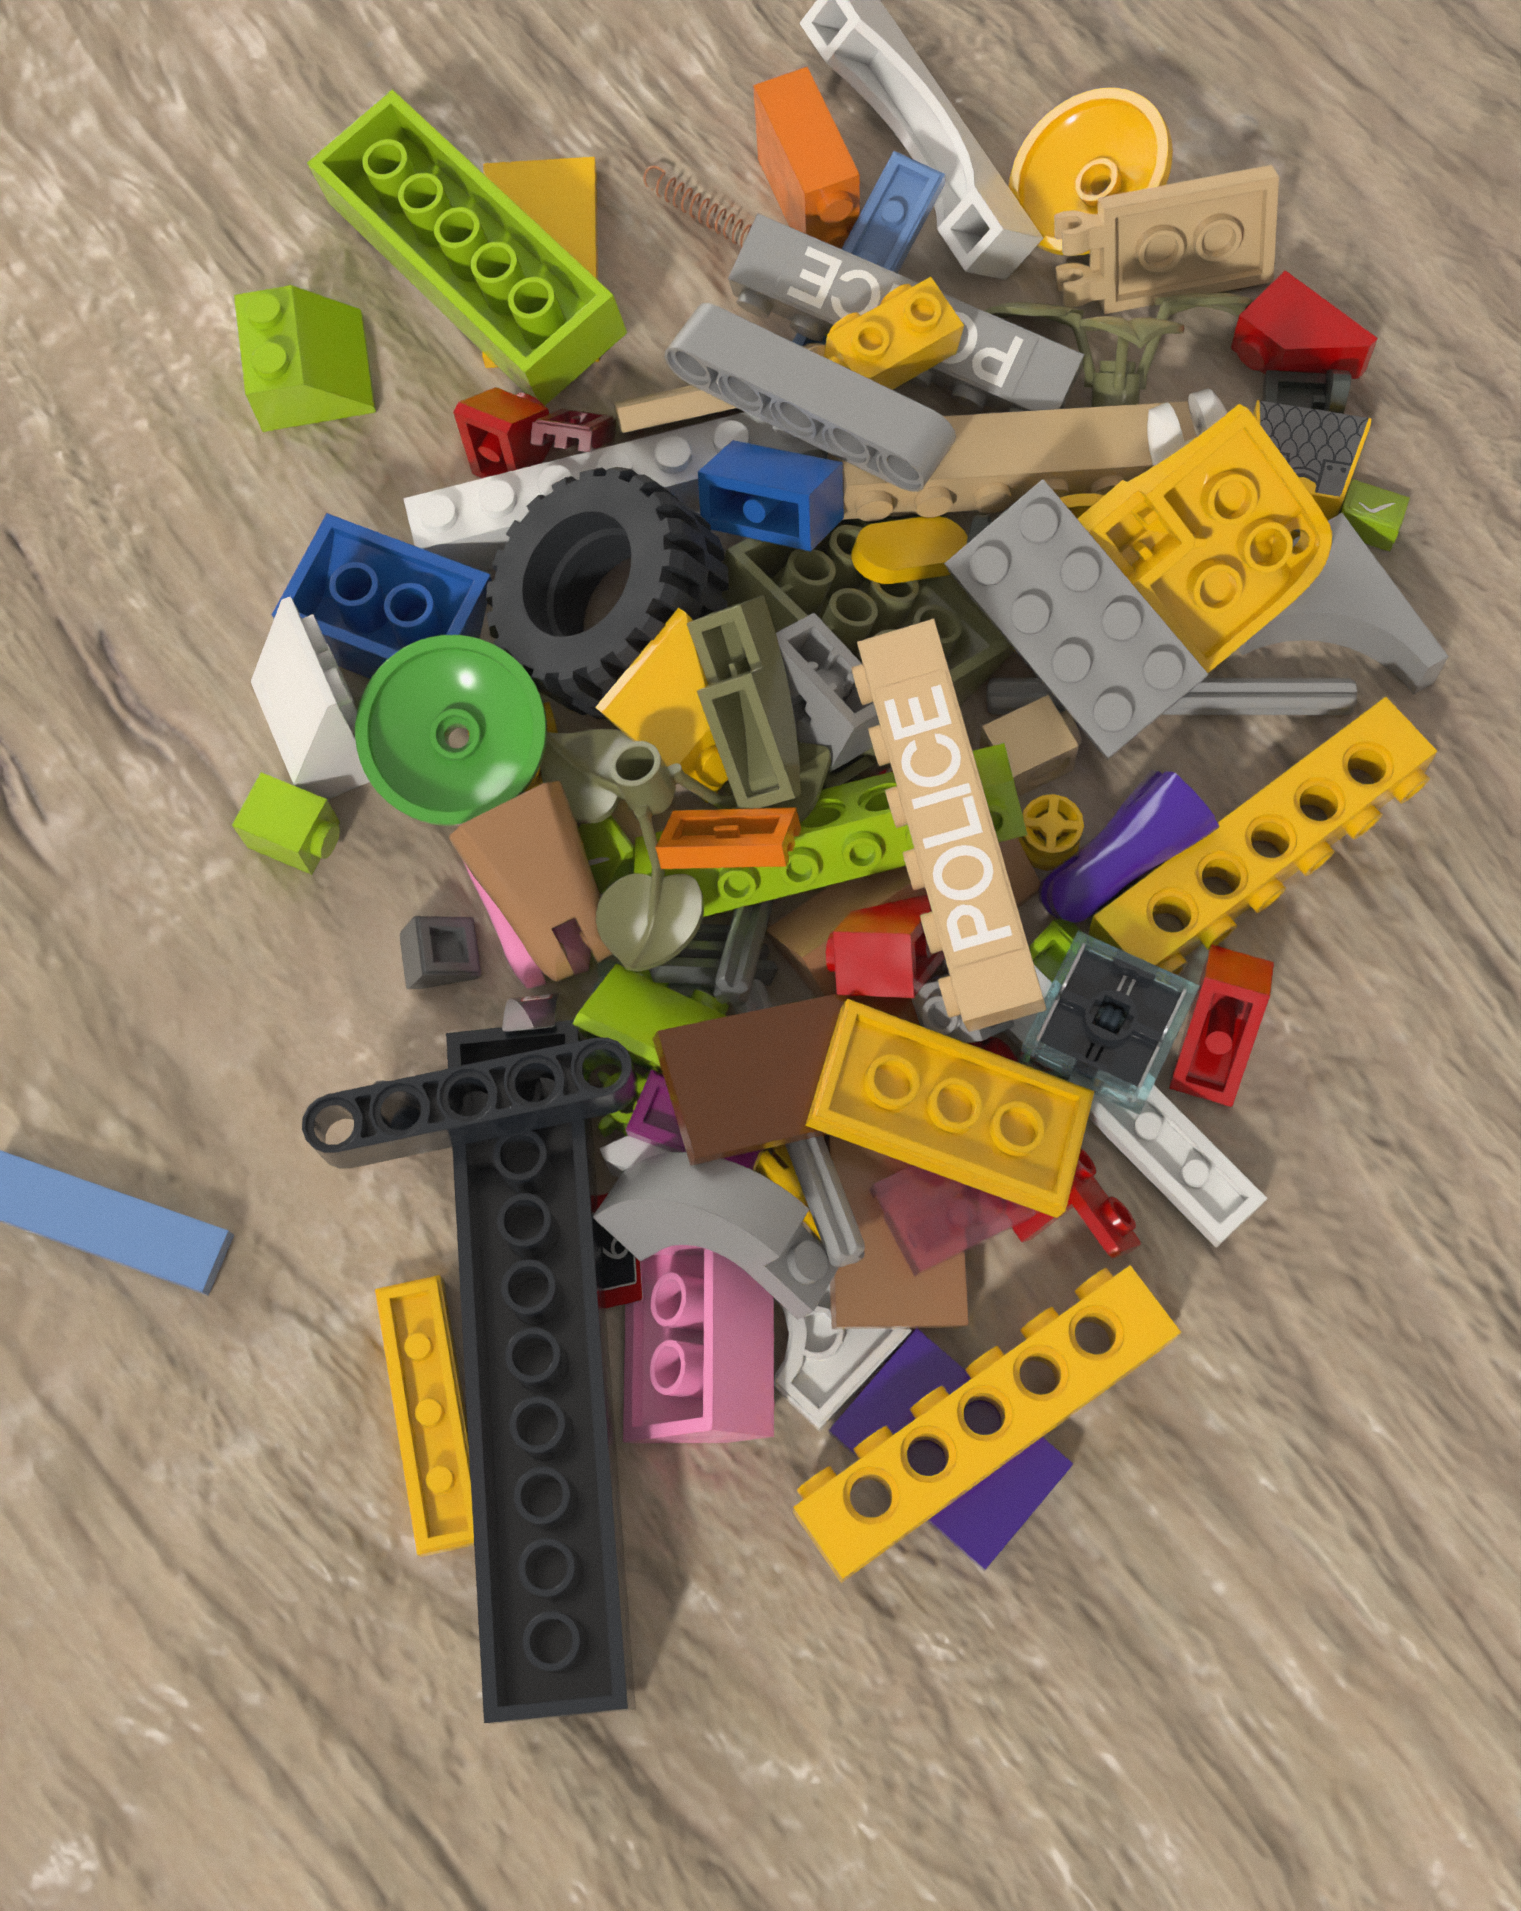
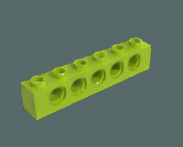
[634,743,1027,917]

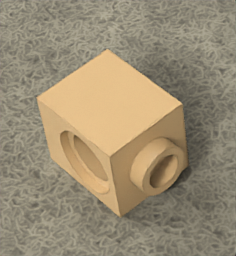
[979,695,1081,797]

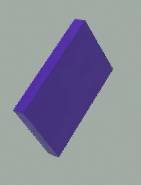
[828,1329,1073,1571]

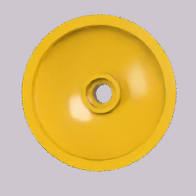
[1009,88,1173,256]

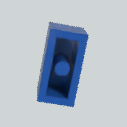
[698,440,844,551]

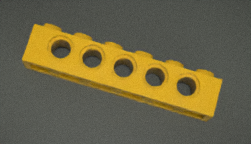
[1088,697,1438,983]
[793,1265,1181,1583]

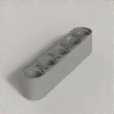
[664,303,956,492]

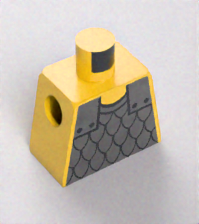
[1253,400,1372,540]

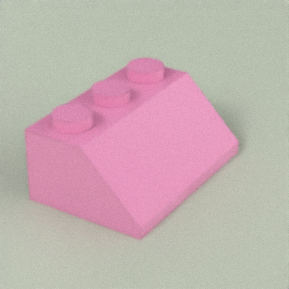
[623,1245,775,1443]

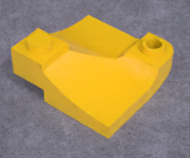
[1077,404,1332,673]

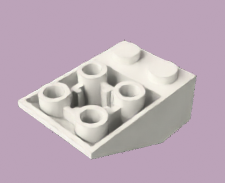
[251,596,370,800]

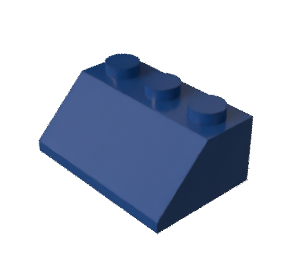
[271,513,492,679]

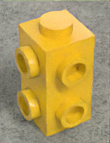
[824,277,964,390]

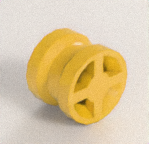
[1018,794,1084,871]

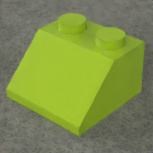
[234,285,376,432]
[573,964,729,1074]

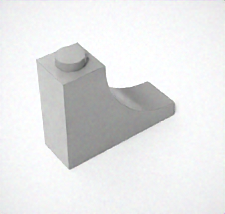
[1238,513,1449,695]

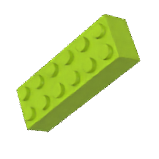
[307,89,627,406]

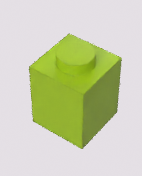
[232,772,340,875]

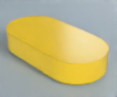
[851,516,968,584]

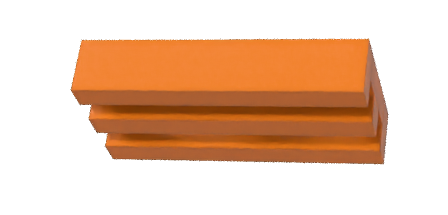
[655,807,801,869]

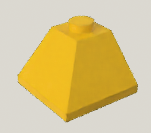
[595,608,728,803]

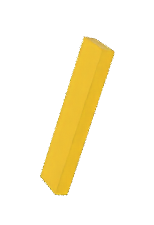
[375,1275,474,1557]

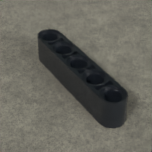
[302,1037,638,1169]

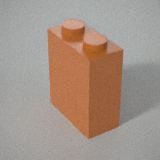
[753,66,860,249]

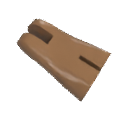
[449,781,612,983]

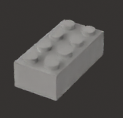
[944,479,1209,760]

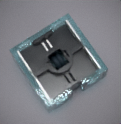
[1019,931,1200,1115]

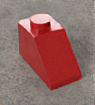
[1230,270,1378,379]
[453,387,555,478]
[826,894,945,998]
[1169,944,1274,1107]

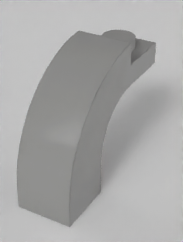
[593,1152,839,1320]

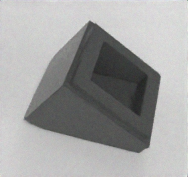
[400,916,482,989]

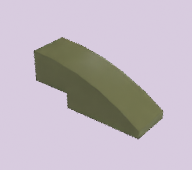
[686,595,801,809]

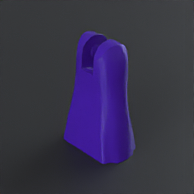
[1038,770,1220,923]

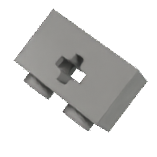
[776,613,880,773]

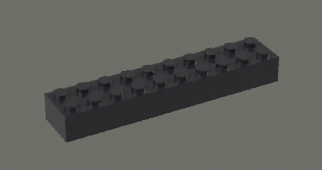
[446,1020,636,1724]

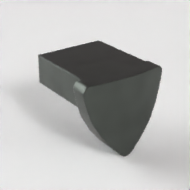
[1262,369,1351,414]

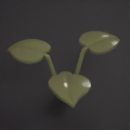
[985,293,1253,407]
[540,729,831,972]

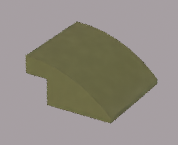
[722,516,1014,790]

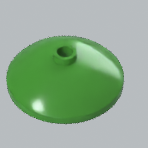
[355,635,547,826]

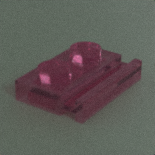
[869,1165,1037,1277]

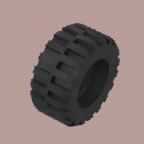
[486,467,729,719]

